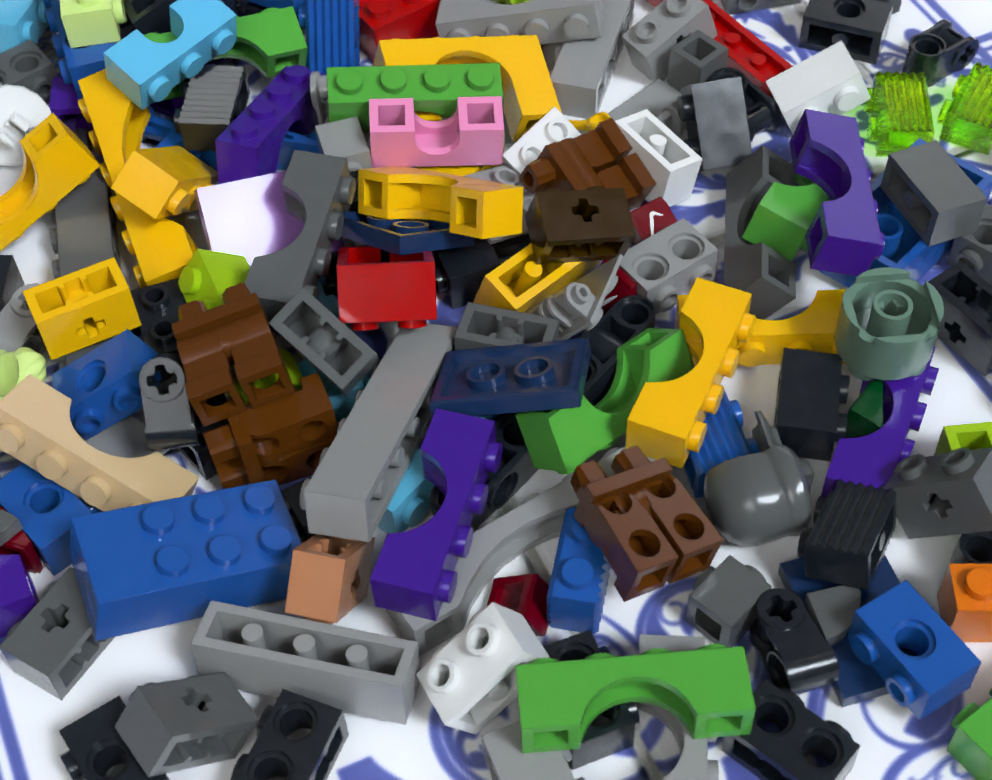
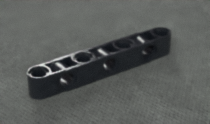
[430,295,656,532]

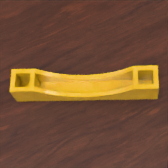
[78,69,198,288]

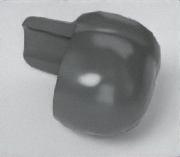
[703,411,812,547]

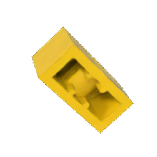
[22,257,142,360]

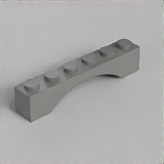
[386,445,671,656]

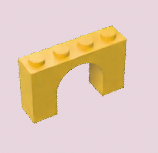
[372,35,562,141]

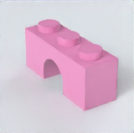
[369,96,504,168]

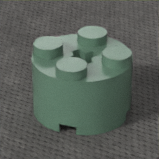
[834,267,944,381]

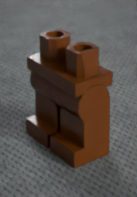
[520,118,657,210]
[171,283,296,427]
[203,372,338,489]
[570,445,724,602]

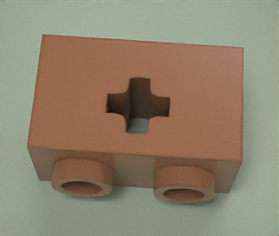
[285,534,375,625]

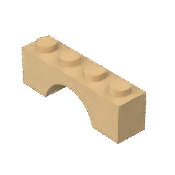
[0,374,200,512]

